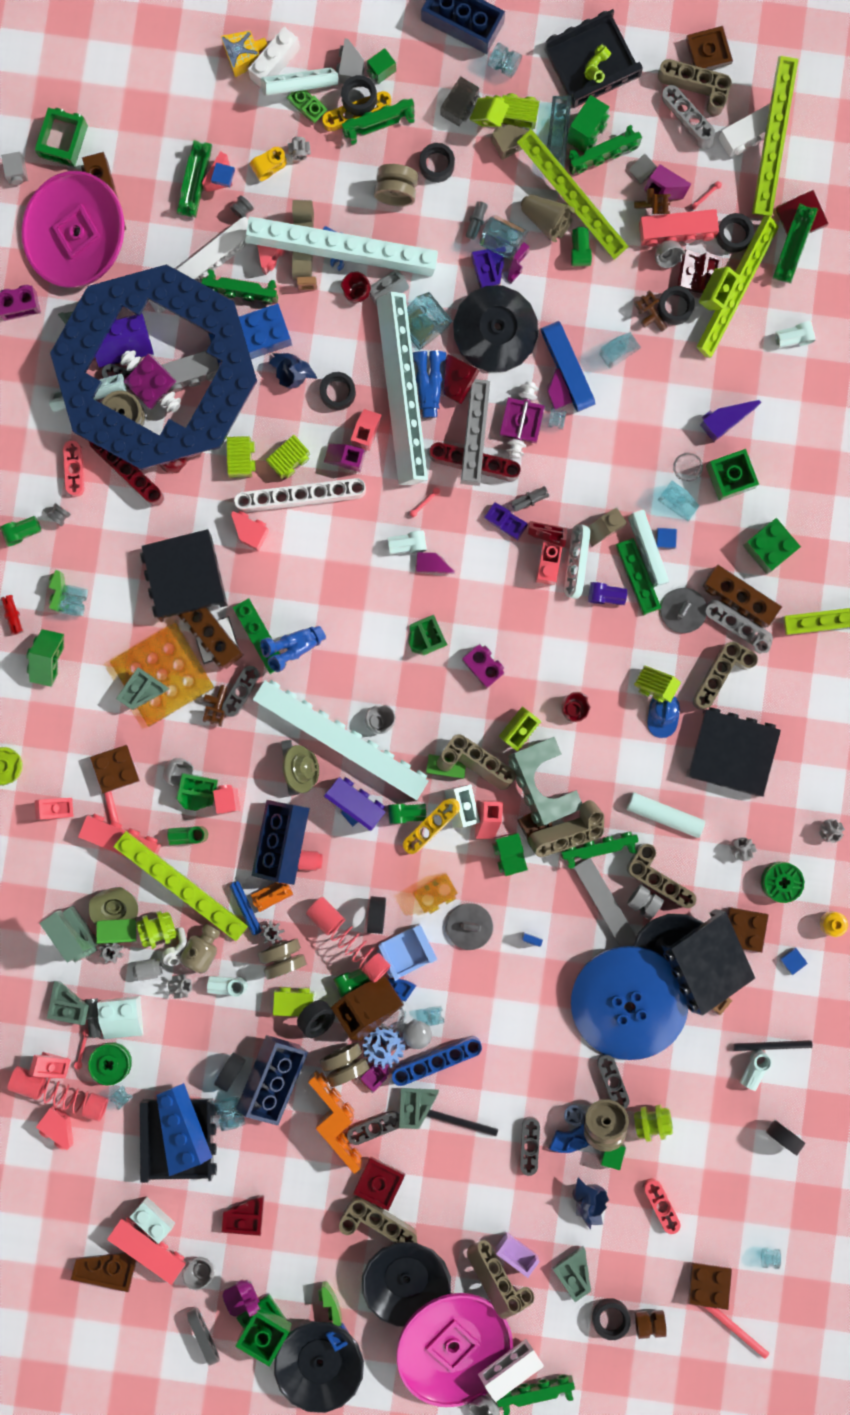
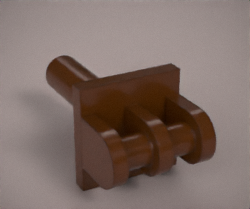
[634,188,671,214]
[634,290,667,332]
[203,684,228,727]

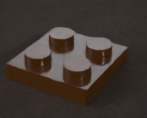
[686,26,733,70]
[90,745,140,794]
[728,907,769,953]
[688,1262,732,1310]

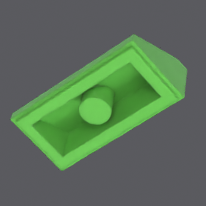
[426,754,466,779]
[96,919,136,944]

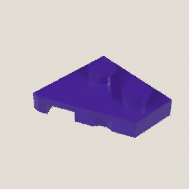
[471,245,507,288]

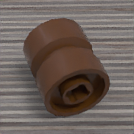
[635,1310,667,1339]

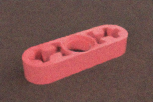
[63,441,85,497]
[644,1179,681,1234]

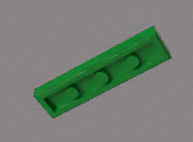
[615,538,661,616]

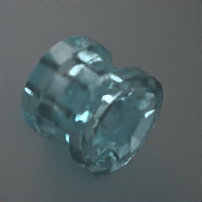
[548,408,566,430]
[423,1006,445,1026]
[108,1085,133,1110]
[761,1247,781,1270]

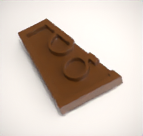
[71,1253,137,1292]

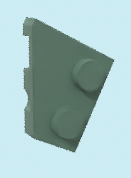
[116,667,170,710]
[47,981,89,1025]
[399,1088,439,1129]
[552,1246,591,1302]

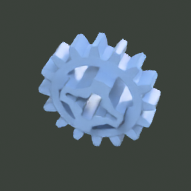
[363,1025,405,1069]

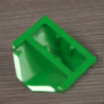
[408,615,447,656]
[176,773,218,811]

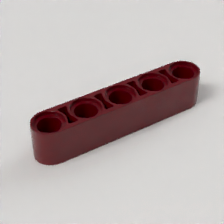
[89,441,164,506]
[430,442,521,482]

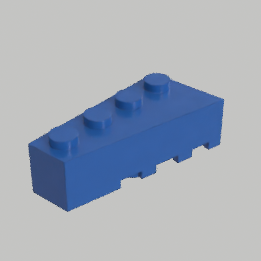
[156,1083,213,1176]

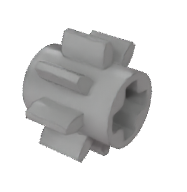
[288,137,311,161]
[819,819,845,843]
[731,837,757,861]
[260,920,285,945]
[99,943,124,964]
[168,974,192,999]

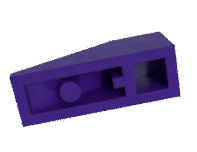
[700,400,762,442]

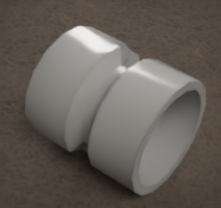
[627,884,664,920]

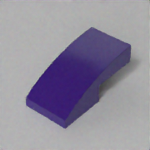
[484,502,528,541]

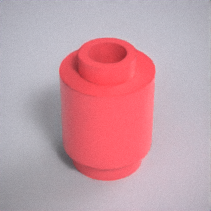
[298,850,323,871]

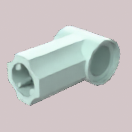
[775,321,816,348]
[388,531,427,554]
[207,976,248,997]
[740,1050,772,1091]

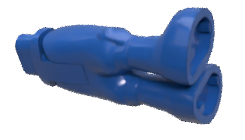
[412,351,446,418]
[260,626,326,672]

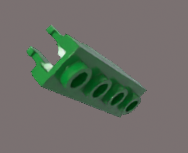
[342,98,415,145]
[569,125,642,174]
[177,140,213,218]
[773,204,818,284]
[201,269,278,305]
[232,598,287,674]
[560,831,639,869]
[497,1374,575,1415]

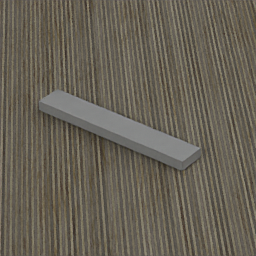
[460,379,490,486]
[574,858,636,947]

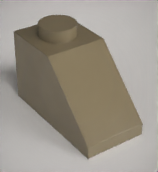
[491,124,529,160]
[588,507,627,547]

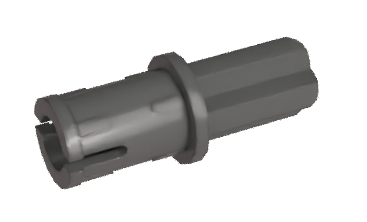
[466,201,488,240]
[511,486,549,511]
[85,998,101,1038]

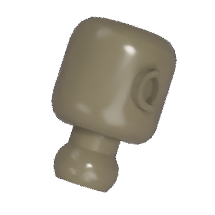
[180,924,220,974]

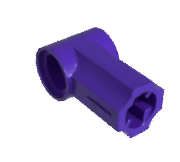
[588,582,627,605]

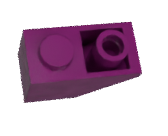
[644,164,691,200]
[324,444,365,472]

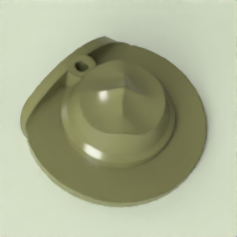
[283,745,319,793]
[89,887,138,925]

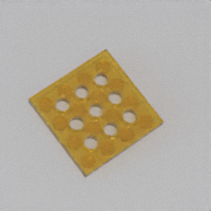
[110,622,215,727]

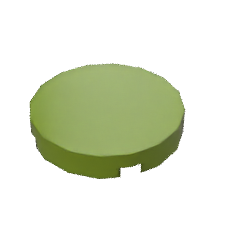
[0,747,23,785]

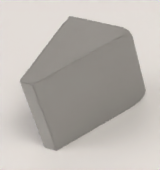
[629,154,657,184]

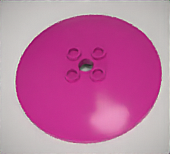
[22,171,125,288]
[396,1293,513,1407]

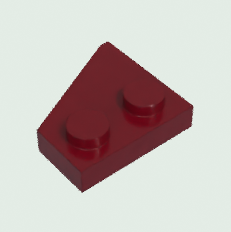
[444,354,479,404]
[528,521,567,547]

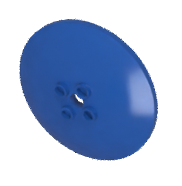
[571,946,688,1060]

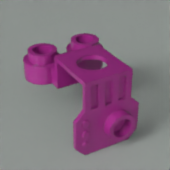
[222,1279,260,1317]

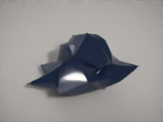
[269,353,318,389]
[572,1177,609,1230]

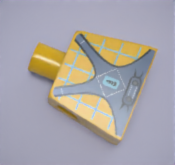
[221,31,268,77]

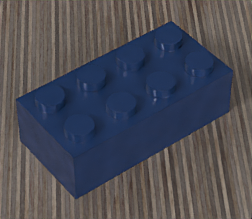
[421,0,505,54]
[251,800,310,885]
[236,1035,308,1125]

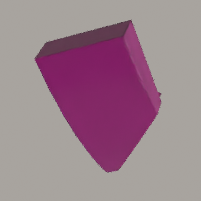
[507,242,530,284]
[547,368,572,409]
[416,552,455,574]
[359,1052,389,1093]

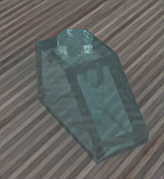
[599,332,641,369]
[658,480,699,522]

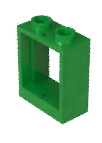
[35,107,88,168]

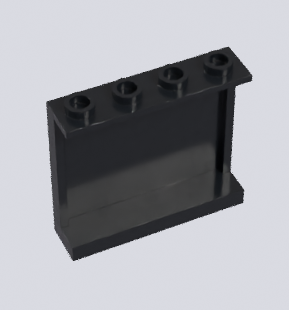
[544,9,643,108]
[140,529,228,622]
[685,707,781,797]
[661,909,755,1016]
[140,1098,217,1183]

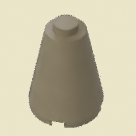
[521,194,575,242]

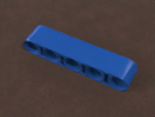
[541,321,596,412]
[392,1036,482,1086]

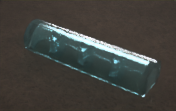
[547,96,572,169]

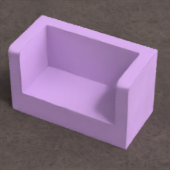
[495,1232,540,1278]

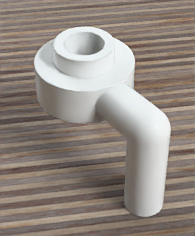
[162,927,187,966]

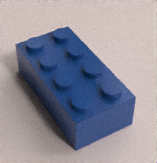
[208,303,292,366]

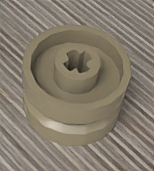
[374,164,418,206]
[102,390,145,426]
[258,938,307,980]
[320,1042,370,1087]
[584,1100,629,1151]

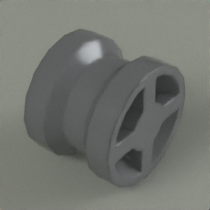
[230,195,254,219]
[47,503,71,526]

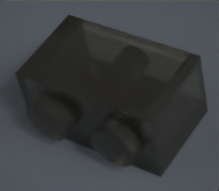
[440,76,480,127]

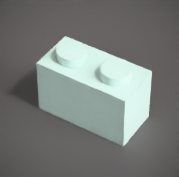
[444,785,480,828]
[130,1197,175,1244]

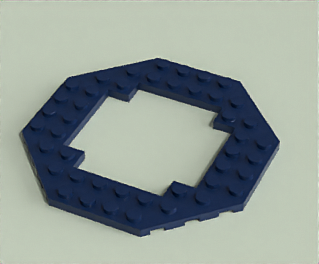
[50,264,258,470]

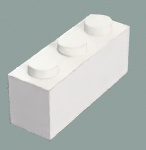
[248,27,300,88]
[718,104,770,157]
[478,1339,544,1402]

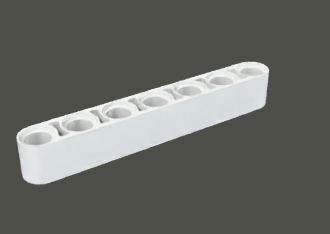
[148,217,249,313]
[234,478,366,512]

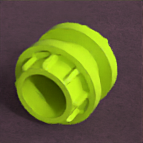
[136,911,177,949]
[634,1104,673,1142]

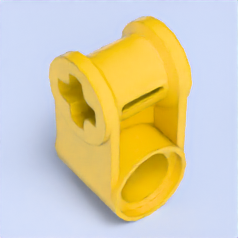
[249,147,287,181]

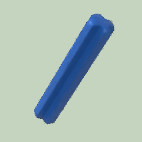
[229,881,262,936]

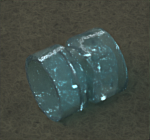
[488,42,522,78]
[59,585,89,617]
[214,1096,246,1131]

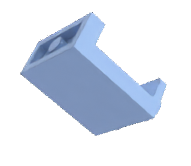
[377,924,437,981]

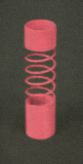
[306,897,391,982]
[7,1066,109,1122]

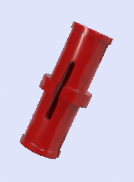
[0,595,24,635]

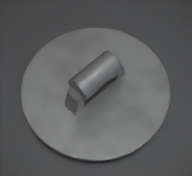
[661,588,707,633]
[447,903,493,950]

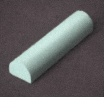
[260,67,338,96]
[49,374,127,412]
[628,510,669,588]
[626,792,705,838]

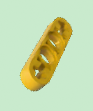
[322,91,392,131]
[403,798,460,854]

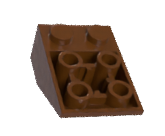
[331,974,404,1041]

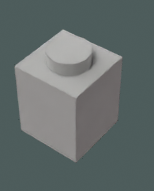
[1,152,28,185]

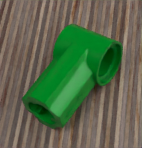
[571,227,592,267]
[0,516,42,546]
[388,804,427,824]
[168,826,209,845]
[333,967,371,997]

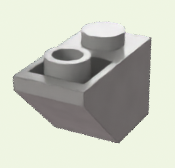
[336,38,365,84]

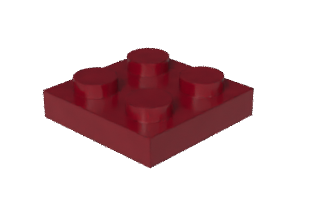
[353,1156,405,1211]

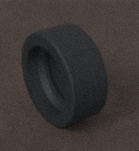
[341,75,377,116]
[419,142,455,183]
[716,213,754,253]
[657,286,695,325]
[319,372,356,410]
[367,896,386,934]
[297,1000,335,1038]
[214,1052,246,1092]
[766,1120,806,1156]
[592,1298,631,1340]

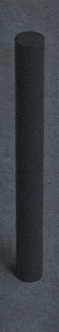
[734,1040,813,1051]
[426,1110,498,1136]

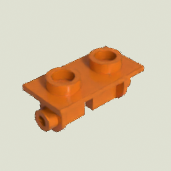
[251,882,293,912]

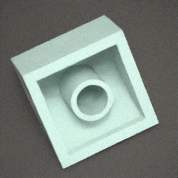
[97,996,144,1039]

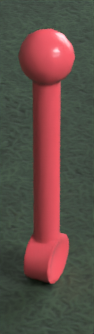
[691,181,722,210]
[410,487,440,517]
[74,1029,89,1069]

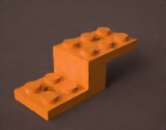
[308,1070,362,1174]

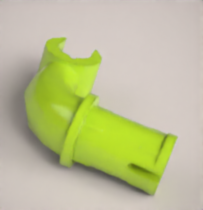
[584,44,611,83]

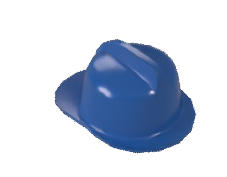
[647,696,680,738]

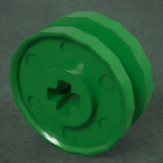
[761,861,805,903]
[88,1042,132,1086]

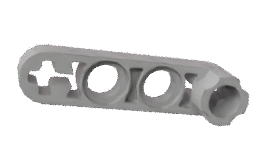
[662,85,715,149]
[706,600,773,654]

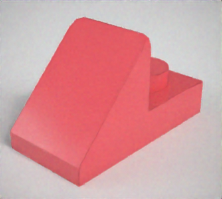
[202,151,233,192]
[34,798,74,820]
[29,1052,71,1079]

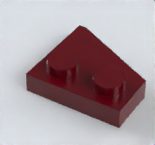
[221,1195,264,1236]

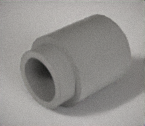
[133,959,163,981]

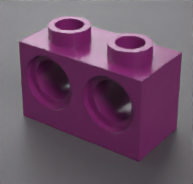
[0,285,41,321]
[462,644,504,689]

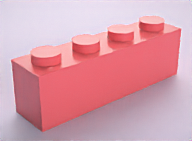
[639,209,719,247]
[78,813,162,857]
[107,1217,186,1285]

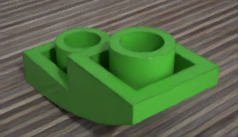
[287,90,328,124]
[48,570,65,613]
[318,1281,342,1326]

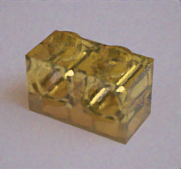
[413,873,458,914]

